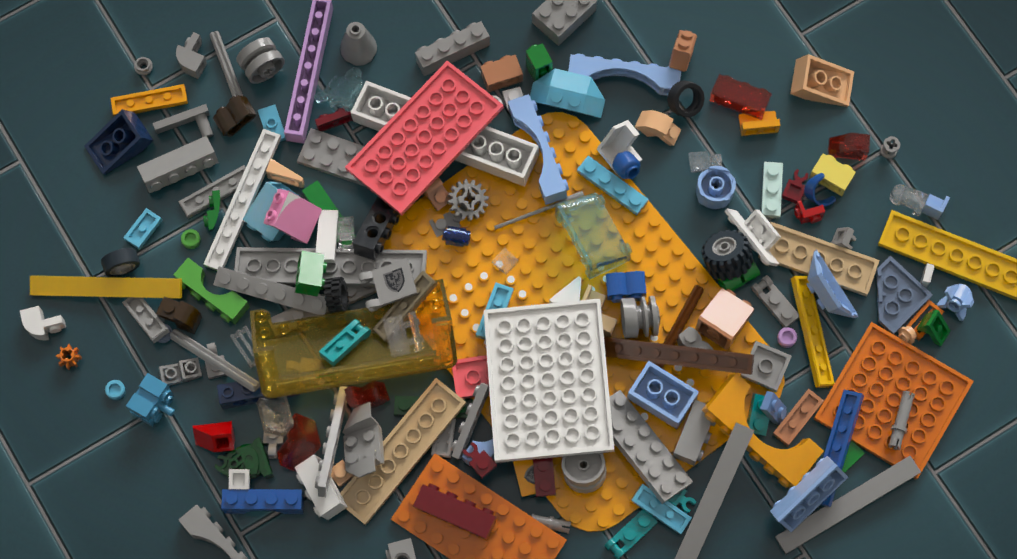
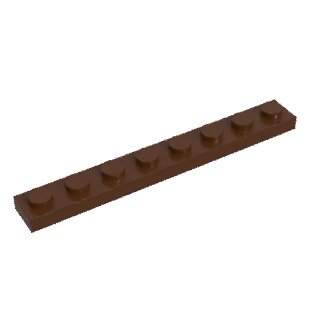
[604,337,754,375]

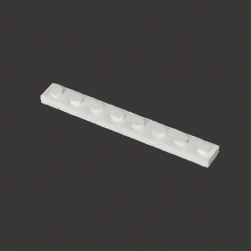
[203,129,282,271]

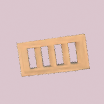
[266,159,305,188]

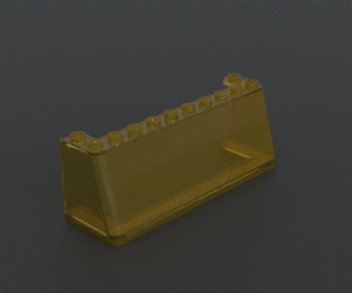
[250,279,457,398]

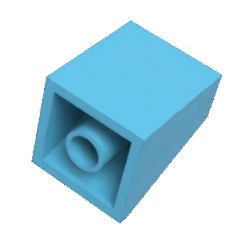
[242,182,302,242]

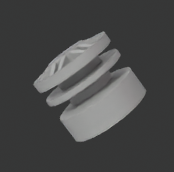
[620,295,660,339]

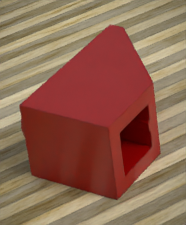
[193,421,235,452]

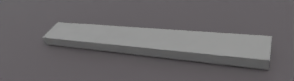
[675,422,754,559]
[775,456,921,554]

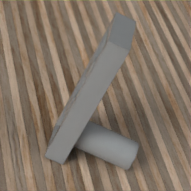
[153,104,213,138]

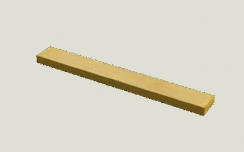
[30,276,182,298]

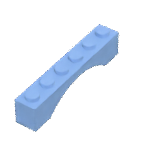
[568,54,681,96]
[508,94,569,205]

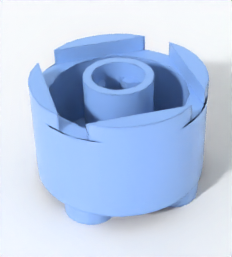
[696,166,736,209]

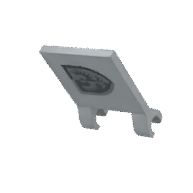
[358,258,418,312]

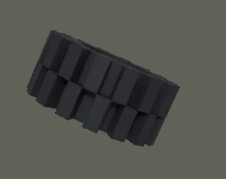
[324,277,349,313]

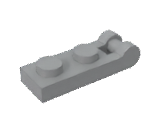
[751,275,799,328]

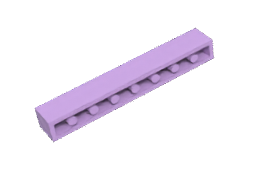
[284,0,333,144]

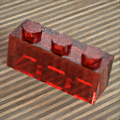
[710,74,772,120]

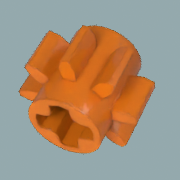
[56,344,82,370]

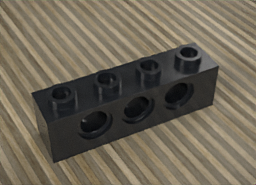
[352,197,400,261]

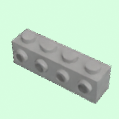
[415,21,490,76]
[137,136,219,193]

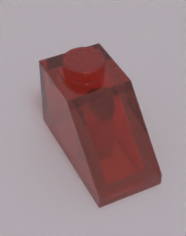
[828,133,870,160]

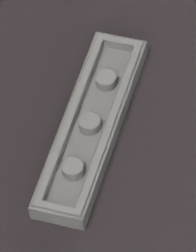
[178,165,246,219]

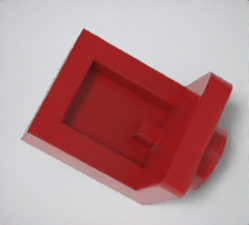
[794,200,825,224]

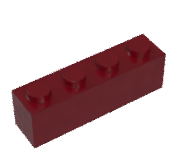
[413,483,497,540]

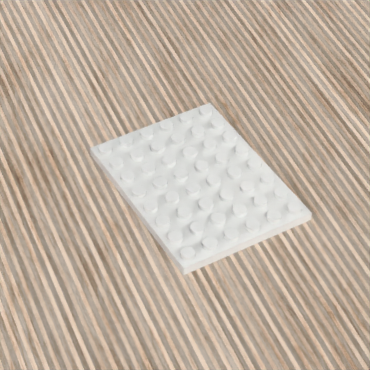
[484,299,615,463]

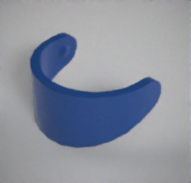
[804,173,836,206]

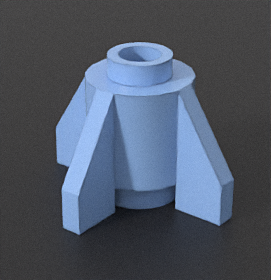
[937,284,974,321]

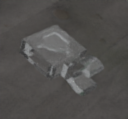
[688,151,722,173]

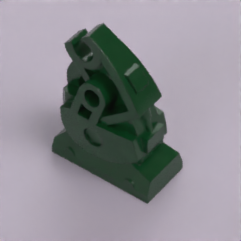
[214,437,274,479]

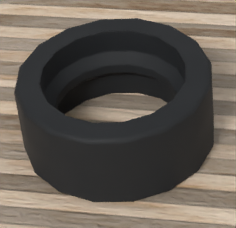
[667,80,705,118]

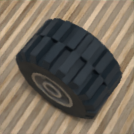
[701,230,754,281]

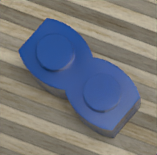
[606,271,646,303]

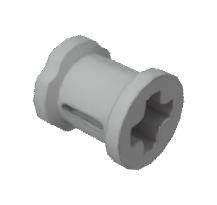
[880,136,900,159]

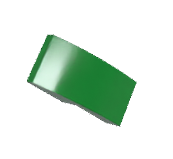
[203,190,220,231]

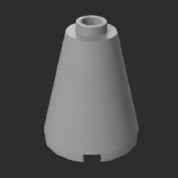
[340,22,377,66]

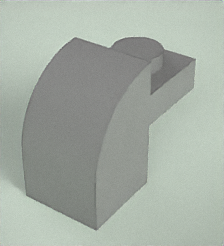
[176,32,207,79]

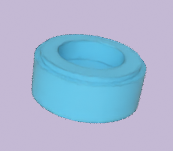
[105,380,126,400]

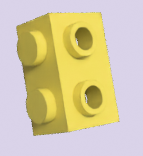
[809,153,856,196]

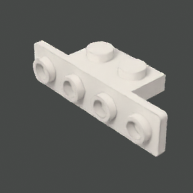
[725,208,781,266]

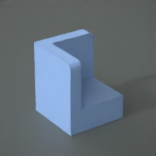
[921,194,950,220]

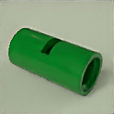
[718,261,760,291]

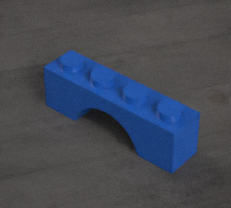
[221,489,304,514]

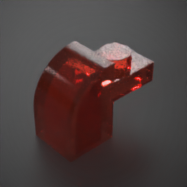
[344,381,390,409]

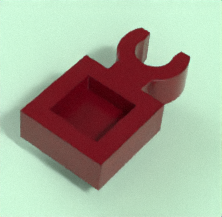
[781,169,808,204]
[463,442,497,479]

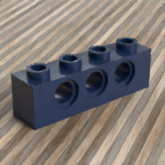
[217,371,300,410]

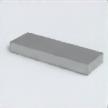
[122,297,170,343]

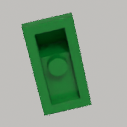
[917,309,951,346]

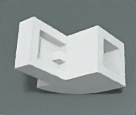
[20,306,66,340]

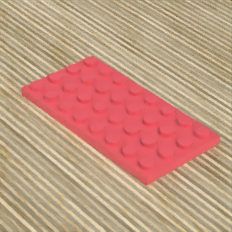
[345,61,504,216]

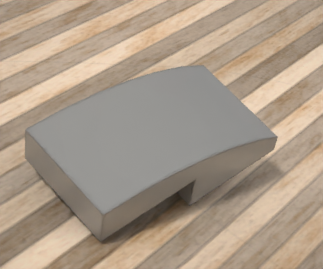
[158,358,202,386]

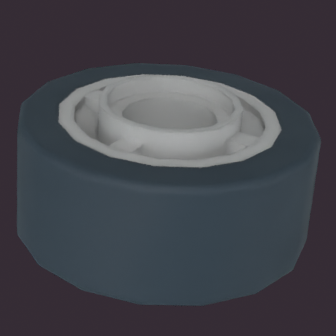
[101,248,140,277]

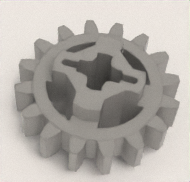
[447,179,489,221]

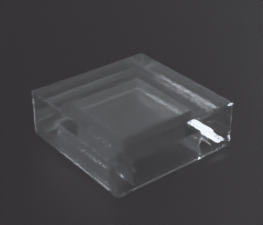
[492,248,519,275]

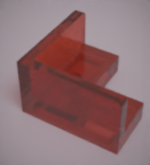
[277,413,321,472]

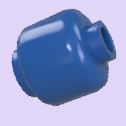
[612,151,641,179]

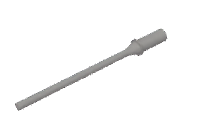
[494,191,585,230]

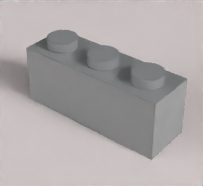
[673,400,715,466]

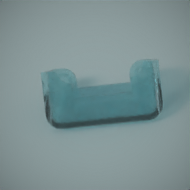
[555,192,632,280]

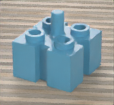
[126,373,175,427]

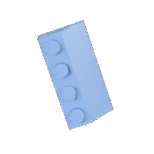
[770,456,848,532]

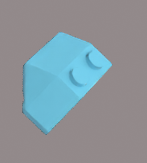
[530,68,605,118]

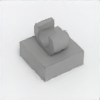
[831,227,856,249]

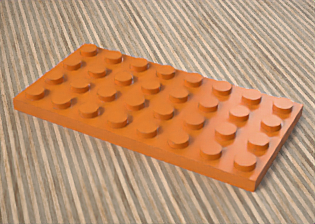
[391,453,567,559]

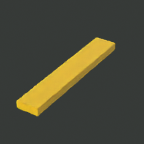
[790,276,835,388]

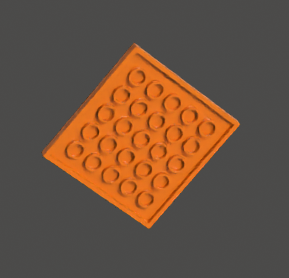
[814,322,974,480]

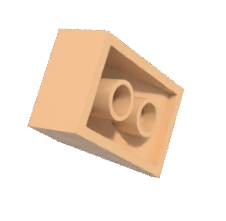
[790,54,854,107]

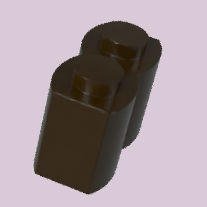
[213,95,257,137]

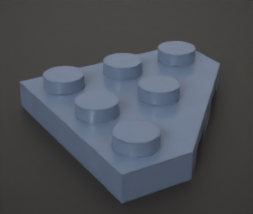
[876,256,933,334]

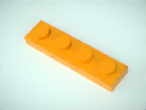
[111,84,188,116]

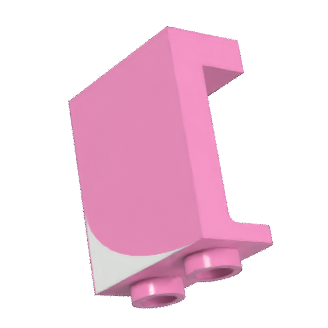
[264,189,322,244]

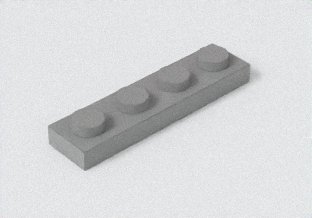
[451,383,489,459]

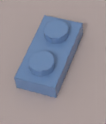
[760,391,787,425]

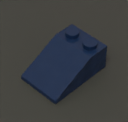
[84,109,154,175]

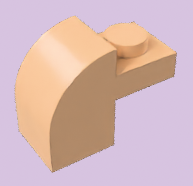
[635,110,681,146]

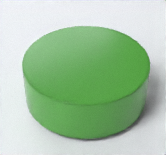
[181,229,201,249]

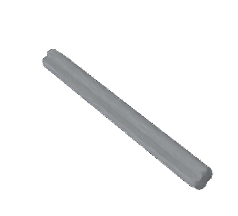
[170,329,260,392]

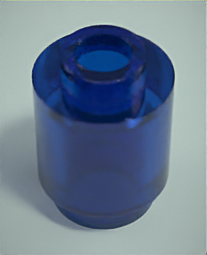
[442,226,471,247]

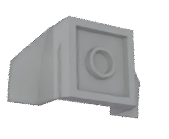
[342,402,384,478]

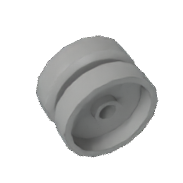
[236,37,285,84]
[561,453,607,493]

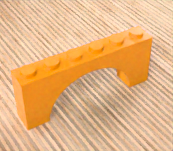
[702,373,824,488]

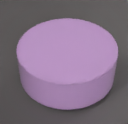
[777,327,797,348]

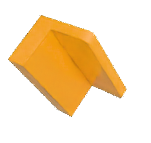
[738,111,780,136]

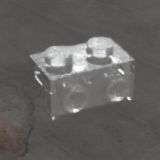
[256,394,294,437]

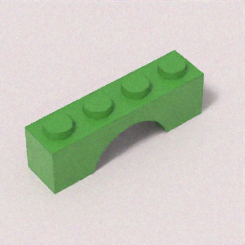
[173,258,250,324]

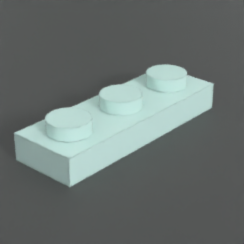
[761,162,783,219]

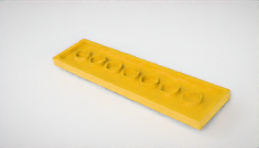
[878,210,1017,300]

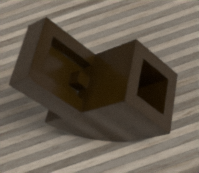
[156,297,202,334]

